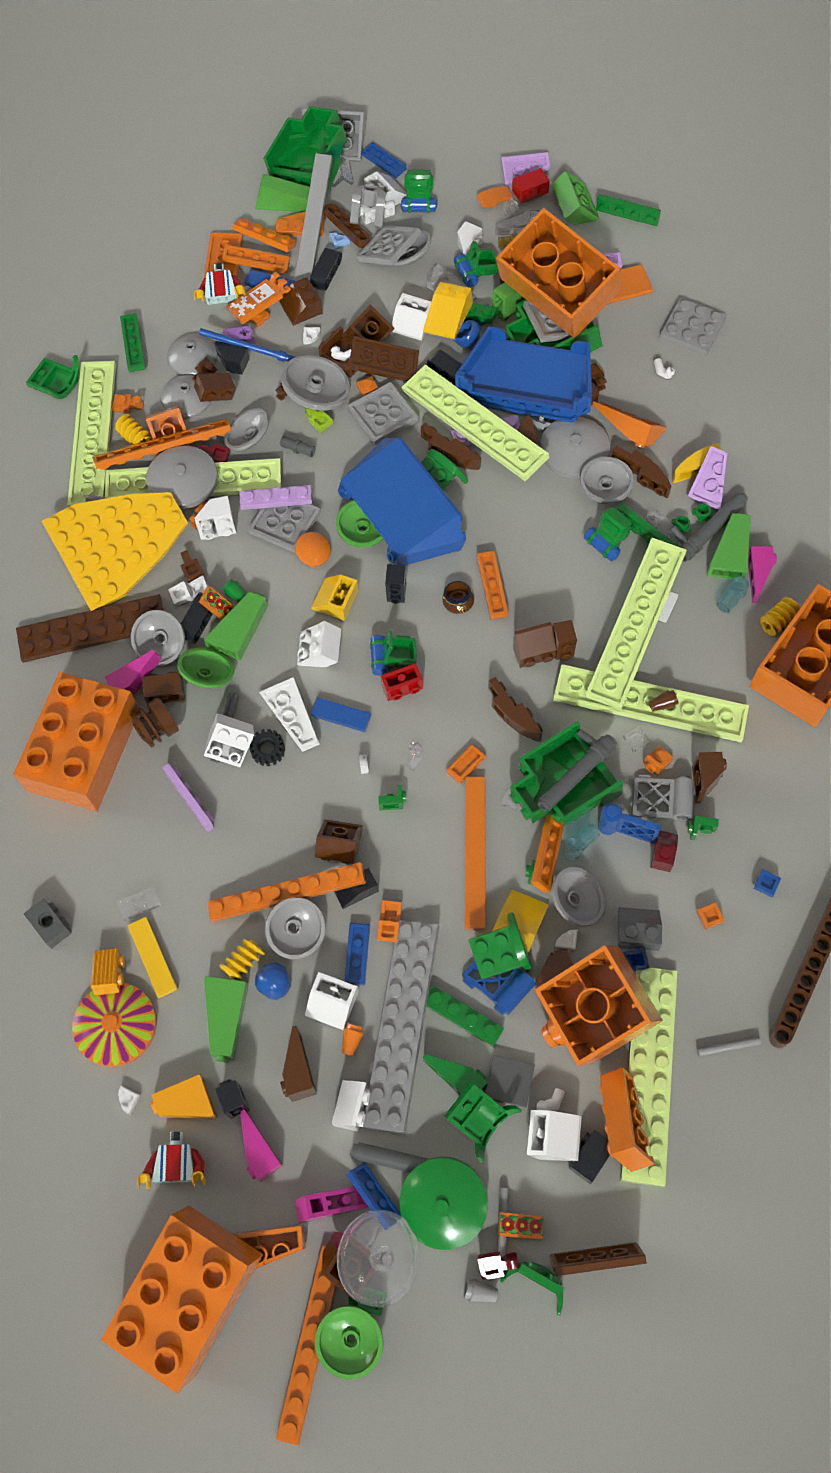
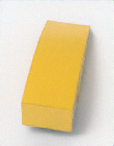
[672,442,721,483]

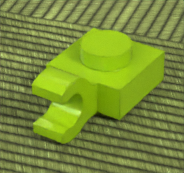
[305,408,333,434]

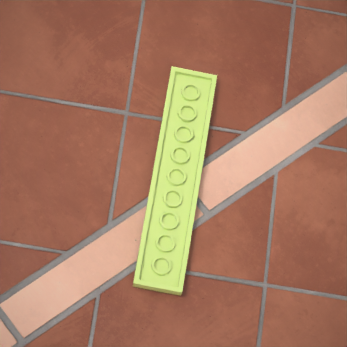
[67,361,116,507]
[402,365,550,481]
[105,458,282,498]
[585,538,687,710]
[553,664,749,743]
[620,966,677,1187]

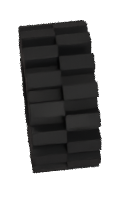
[249,729,285,766]

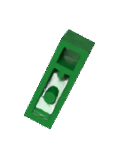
[423,1054,488,1095]

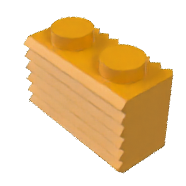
[91,948,125,995]

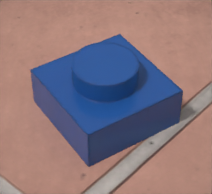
[753,869,781,897]

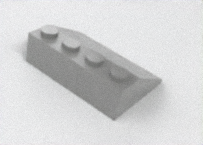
[301,109,366,161]

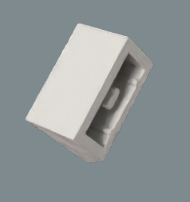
[364,171,407,205]
[392,293,431,341]
[195,496,236,540]
[297,621,341,667]
[204,713,254,767]
[305,972,359,1031]
[332,1080,371,1132]
[527,1110,582,1161]

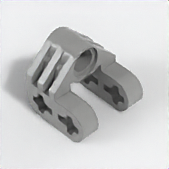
[350,184,386,228]

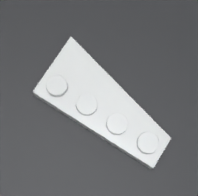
[259,678,320,752]

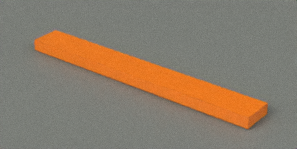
[465,777,485,930]

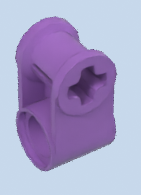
[222,326,256,344]

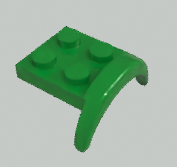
[26,355,80,399]
[421,449,468,491]
[468,912,532,979]
[444,1082,522,1162]
[500,1261,564,1316]

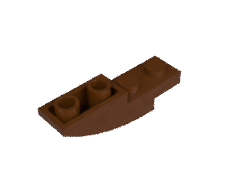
[421,423,481,470]
[611,446,672,498]
[488,677,543,742]

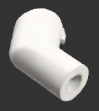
[331,346,351,361]
[653,358,675,379]
[537,1088,565,1111]

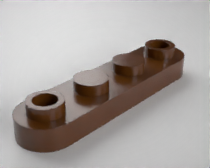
[324,203,370,248]

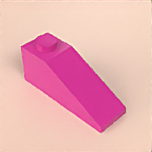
[748,546,777,603]
[105,649,162,695]
[241,1109,282,1182]
[295,1187,368,1223]

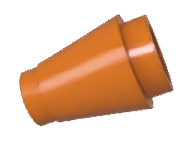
[341,1023,364,1056]

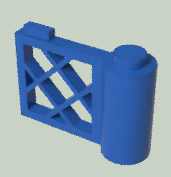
[598,803,661,844]
[462,961,536,1015]

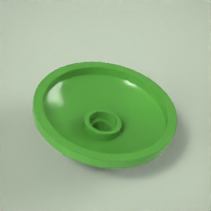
[336,501,383,548]
[178,648,234,689]
[315,1305,384,1380]

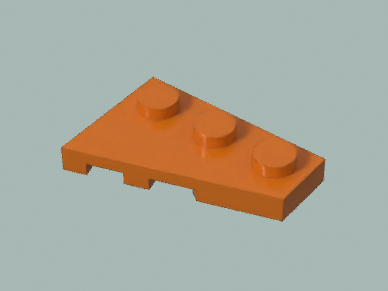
[275,211,325,236]

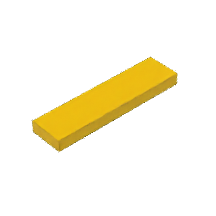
[127,917,178,999]

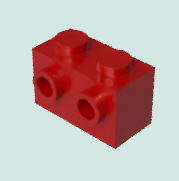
[512,168,550,204]
[380,663,423,701]

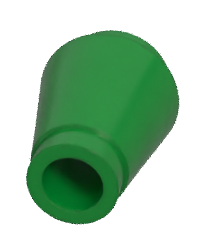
[223,579,247,602]

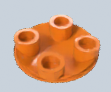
[294,532,331,568]

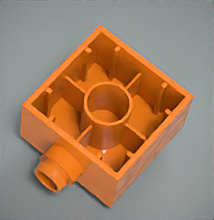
[535,945,663,1067]

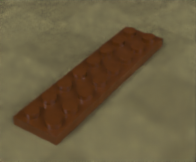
[16,594,164,663]

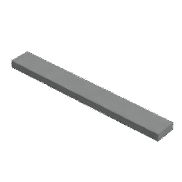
[294,153,332,281]

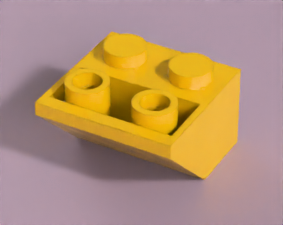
[311,574,359,621]

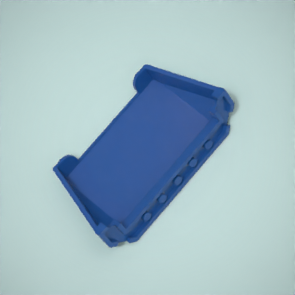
[455,326,592,423]
[338,438,466,565]

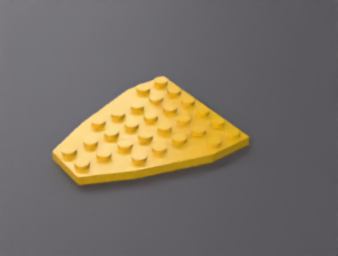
[42,492,188,611]

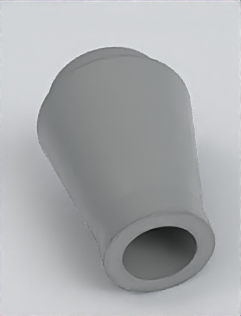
[463,1278,498,1303]

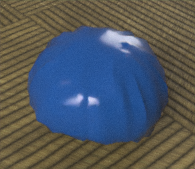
[452,320,481,348]
[255,962,291,1000]

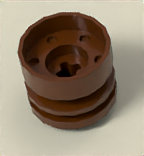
[129,697,179,748]

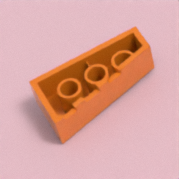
[599,1067,655,1172]
[232,1224,306,1269]

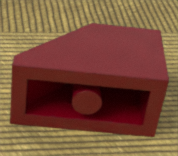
[650,830,678,872]

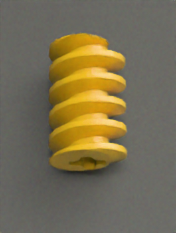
[115,413,152,445]
[760,597,801,636]
[219,938,265,980]

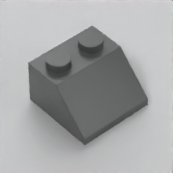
[617,907,662,951]

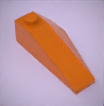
[592,401,667,448]

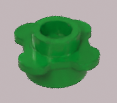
[692,504,713,523]
[671,516,691,532]

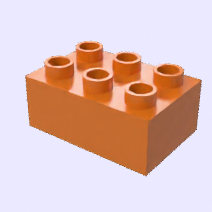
[496,208,622,339]
[749,584,831,728]
[13,672,139,812]
[101,1206,263,1393]

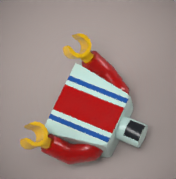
[194,263,246,305]
[137,1132,206,1189]

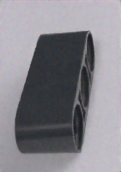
[309,248,342,291]
[426,350,462,386]
[181,592,213,644]

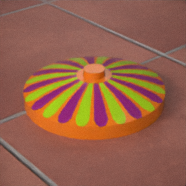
[72,983,157,1067]

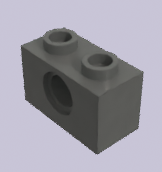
[24,899,71,949]

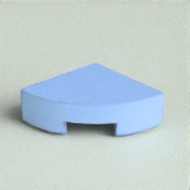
[329,232,350,249]

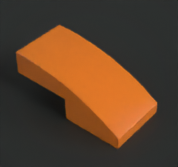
[476,186,514,208]
[377,900,402,942]

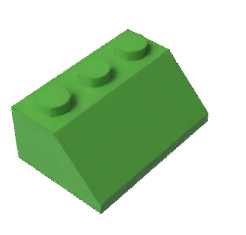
[552,171,599,225]

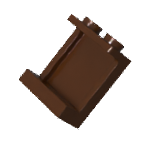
[319,327,357,378]

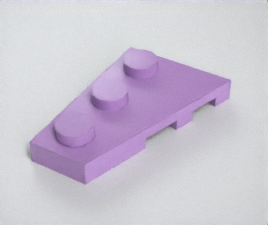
[501,152,550,187]
[688,446,728,510]

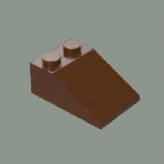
[280,1025,317,1102]

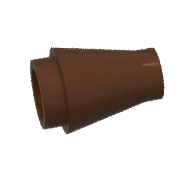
[648,690,679,712]

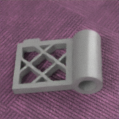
[633,774,694,821]

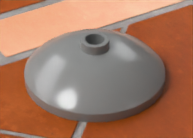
[394,230,432,266]
[167,334,218,376]
[161,375,211,419]
[224,408,269,451]
[580,457,634,504]
[131,610,185,666]
[552,867,605,927]
[265,897,325,959]

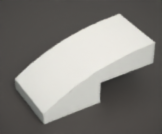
[168,576,209,605]

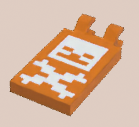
[226,272,291,325]

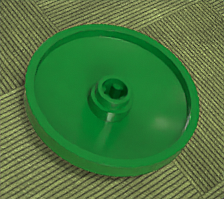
[400,1157,488,1250]

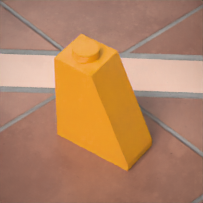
[150,1074,217,1119]

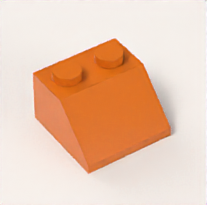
[145,406,186,451]

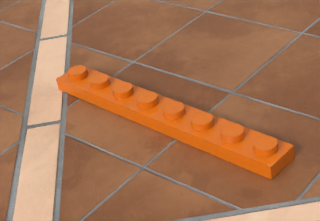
[92,419,231,470]
[207,862,366,922]
[276,1245,336,1445]

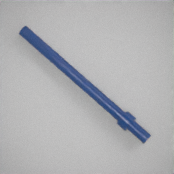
[199,328,295,362]

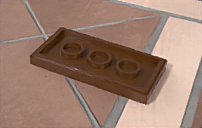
[348,336,419,382]
[550,1242,647,1276]

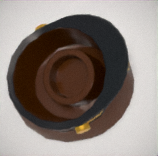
[442,581,474,614]

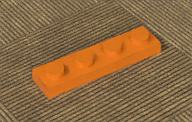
[233,218,296,252]
[222,244,290,274]
[477,551,509,620]
[531,815,564,893]

